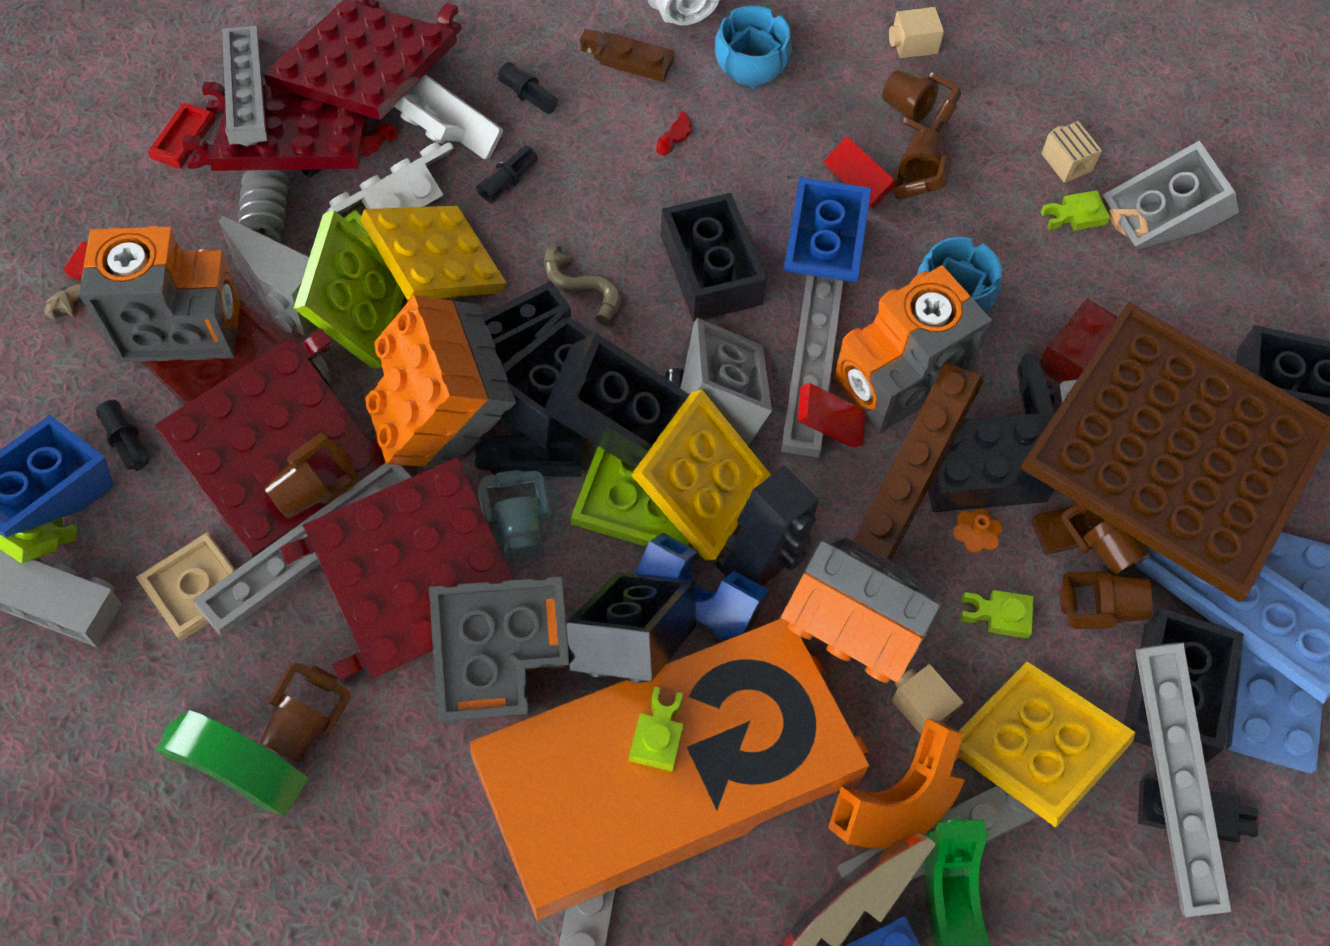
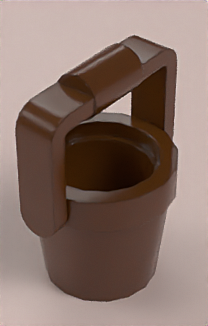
[882,70,961,132]
[891,129,951,199]
[264,433,358,520]
[1062,501,1151,576]
[1059,571,1152,629]
[260,662,351,763]

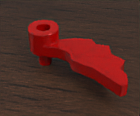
[656,111,691,155]
[361,124,397,157]

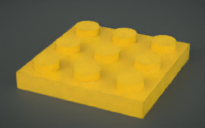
[360,206,507,301]
[631,389,771,561]
[958,661,1135,827]

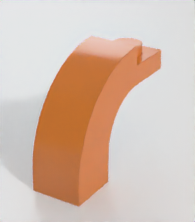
[828,718,964,848]

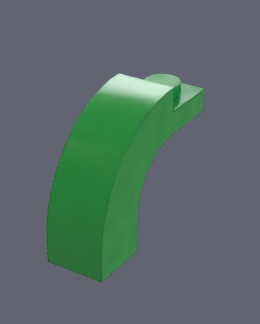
[156,710,309,817]
[925,818,990,946]

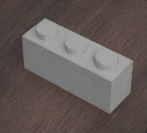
[0,550,123,647]

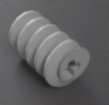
[237,170,289,243]

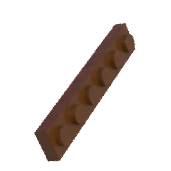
[853,362,983,561]

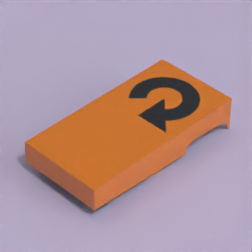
[469,619,870,921]

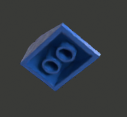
[783,177,871,283]
[0,415,114,538]

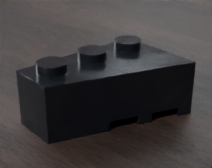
[483,281,571,366]
[715,465,819,586]

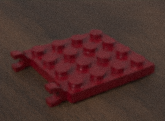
[263,0,462,120]
[182,82,369,171]
[155,329,385,557]
[279,457,513,681]

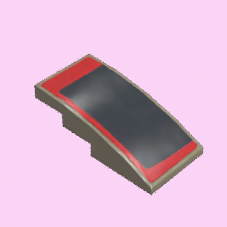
[778,832,936,946]

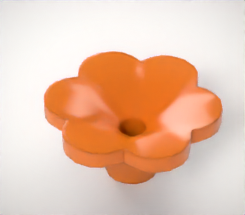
[953,508,1002,553]

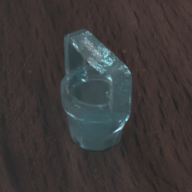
[478,470,549,558]

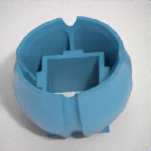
[715,5,792,90]
[916,237,1002,313]

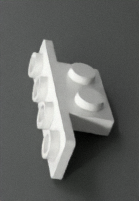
[394,74,503,159]
[326,142,454,214]

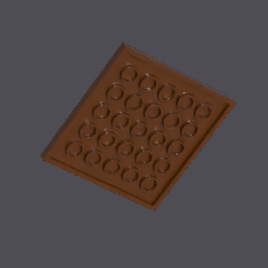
[1020,302,1330,603]

